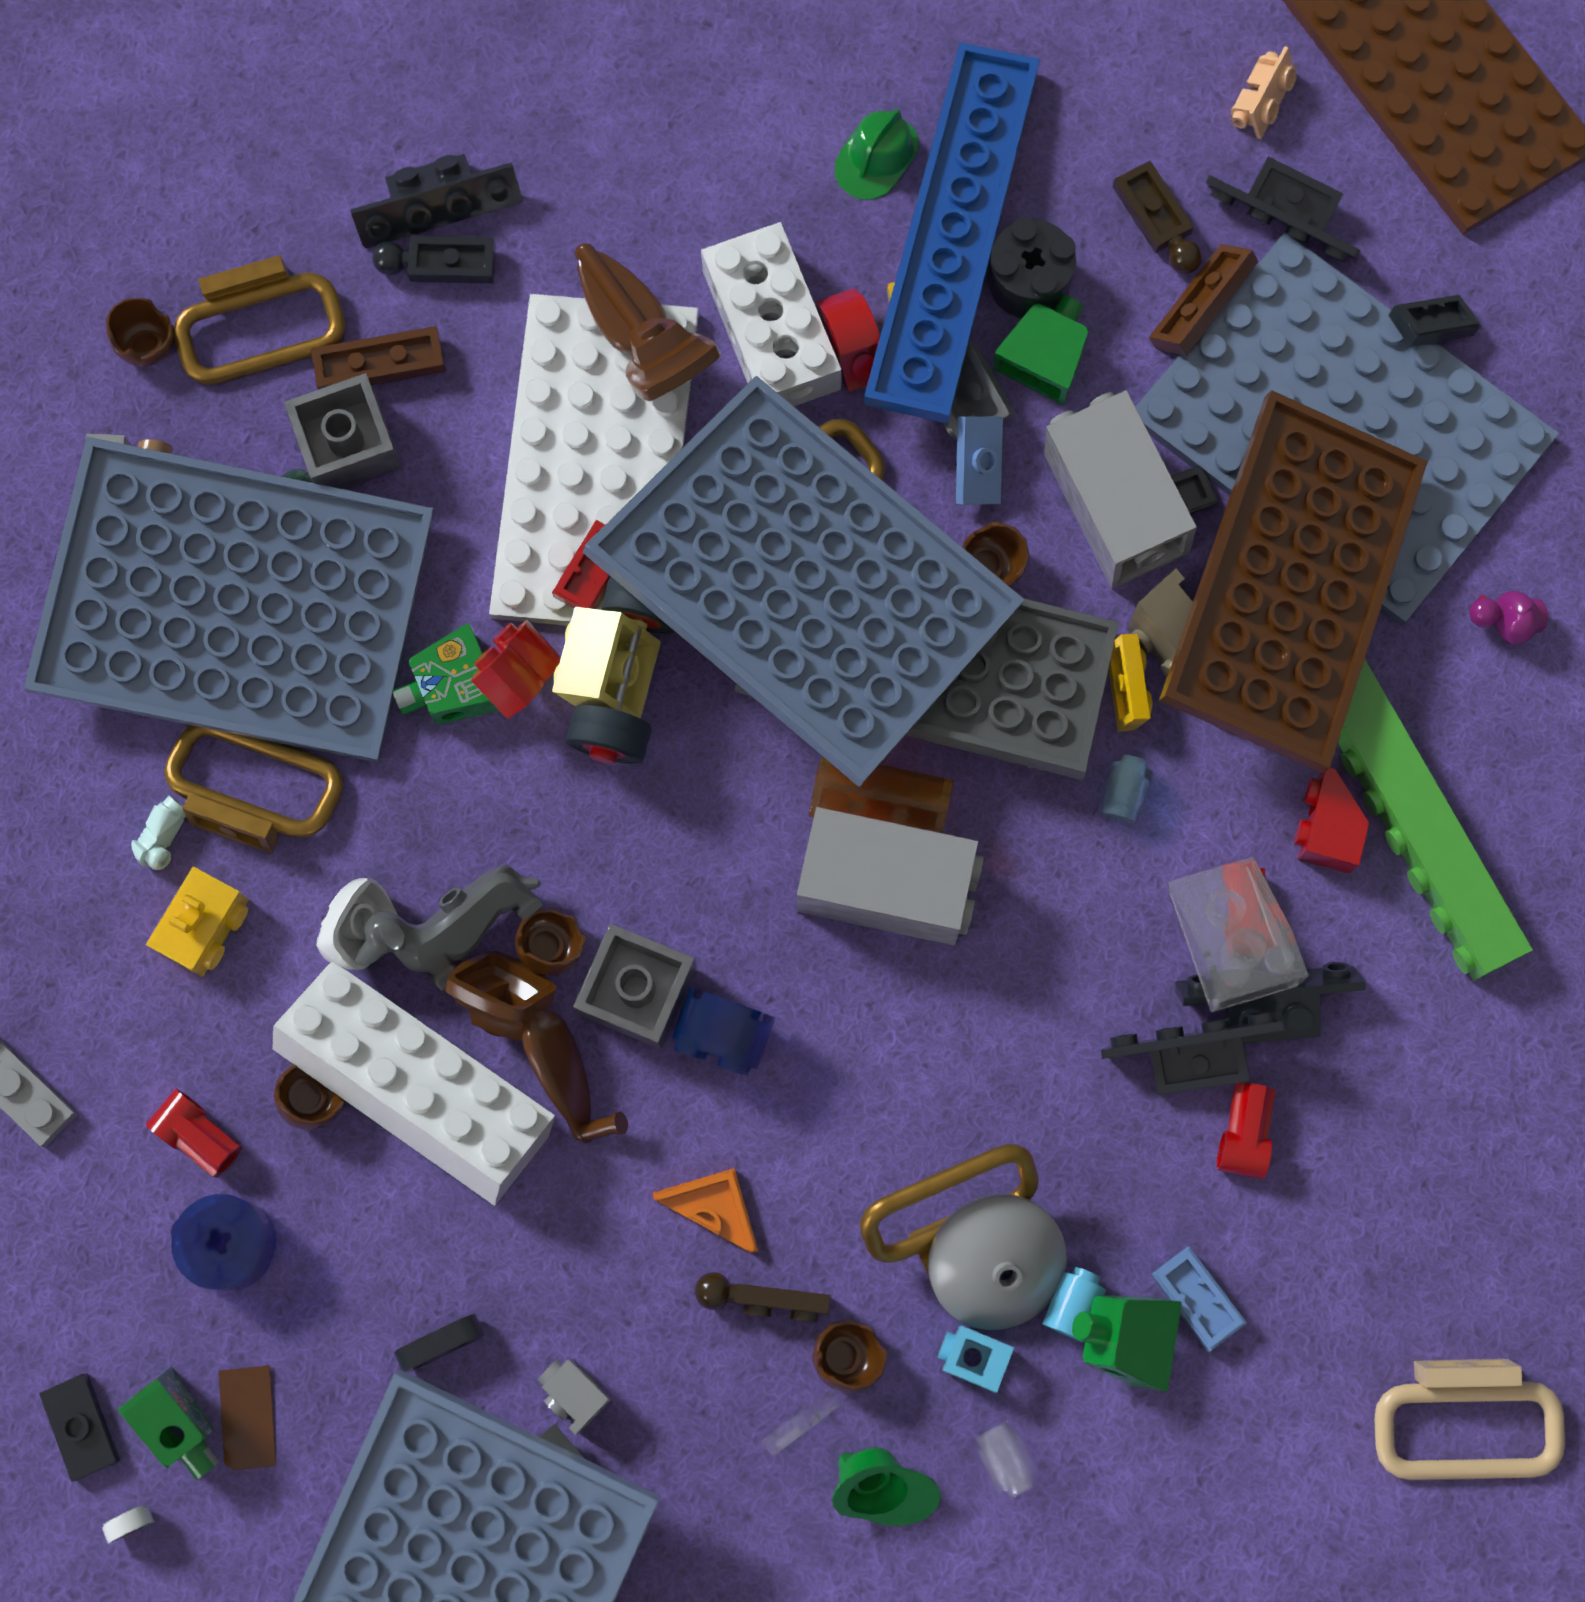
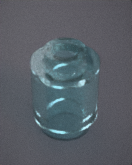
[1100,755,1154,824]

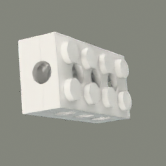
[701,222,841,406]

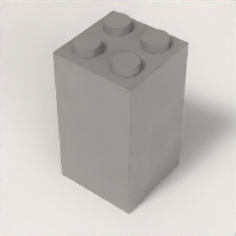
[1045,390,1197,589]
[797,807,984,946]

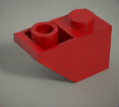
[1294,767,1369,874]

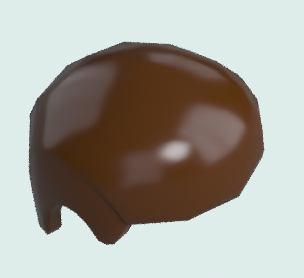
[105,298,175,367]
[962,522,1030,586]
[514,909,586,975]
[274,1064,345,1131]
[812,1320,888,1394]

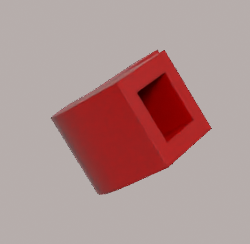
[815,288,880,392]

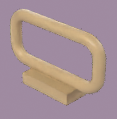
[1374,1359,1565,1480]

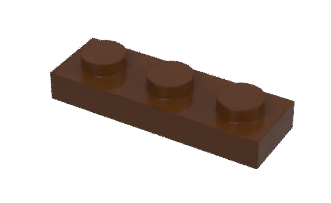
[1149,244,1259,356]
[311,326,446,390]

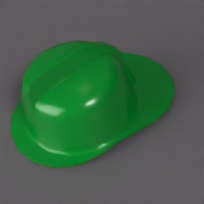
[835,108,919,200]
[832,1447,941,1526]

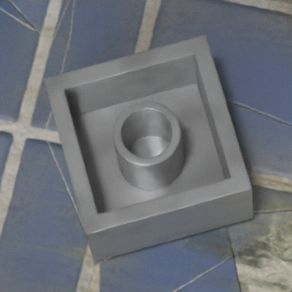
[284,373,402,489]
[573,923,697,1050]

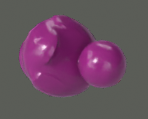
[1469,591,1548,646]

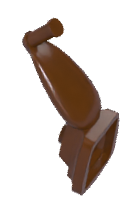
[575,243,721,401]
[445,951,628,1143]

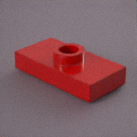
[552,520,611,609]

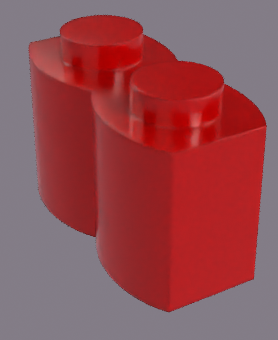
[471,620,561,719]

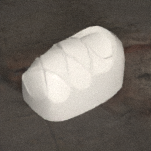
[316,878,398,971]

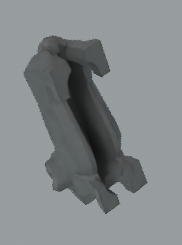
[353,865,543,991]

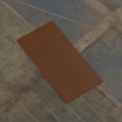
[219,1365,276,1471]

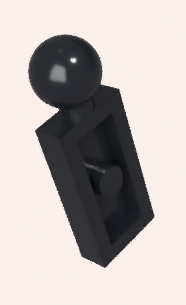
[372,236,496,284]

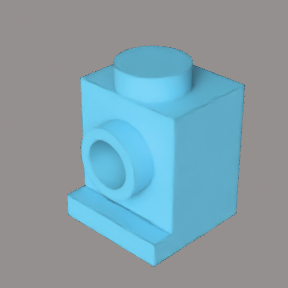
[937,1326,1014,1393]

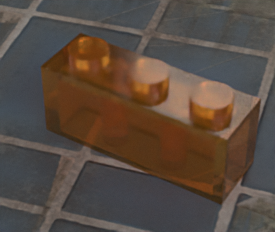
[808,756,954,834]

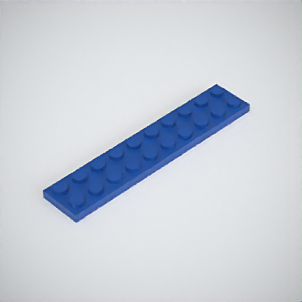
[864,42,1040,424]

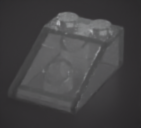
[1166,857,1309,1012]

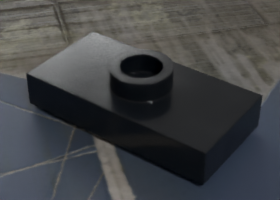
[1388,295,1481,347]
[39,1373,120,1482]

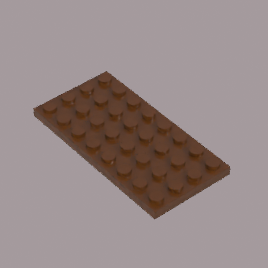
[1282,0,1585,235]
[1159,390,1428,773]

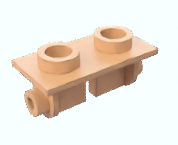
[1230,46,1297,139]

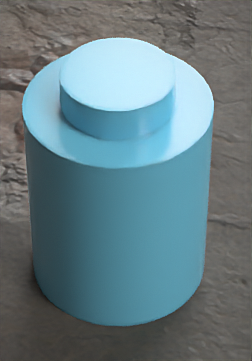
[1042,1267,1106,1343]

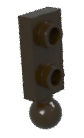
[1112,160,1202,274]
[694,1272,830,1323]

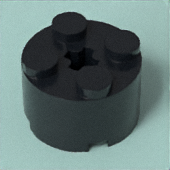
[987,217,1076,318]

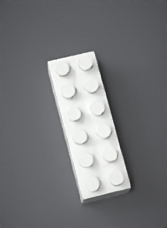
[273,961,555,1206]

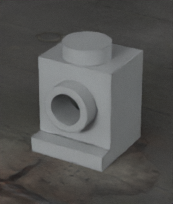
[537,1359,612,1435]

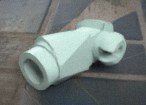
[131,795,186,870]

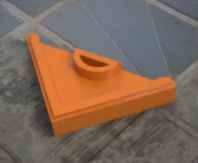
[653,1168,759,1254]

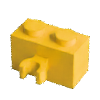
[146,866,249,977]

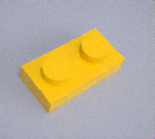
[1108,634,1153,732]

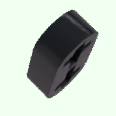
[394,1314,484,1373]

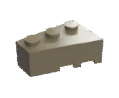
[1127,568,1193,678]

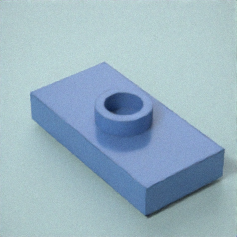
[956,416,1003,505]
[1150,1246,1247,1352]

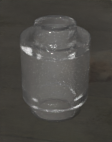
[975,1421,1039,1498]

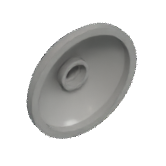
[928,1194,1067,1330]

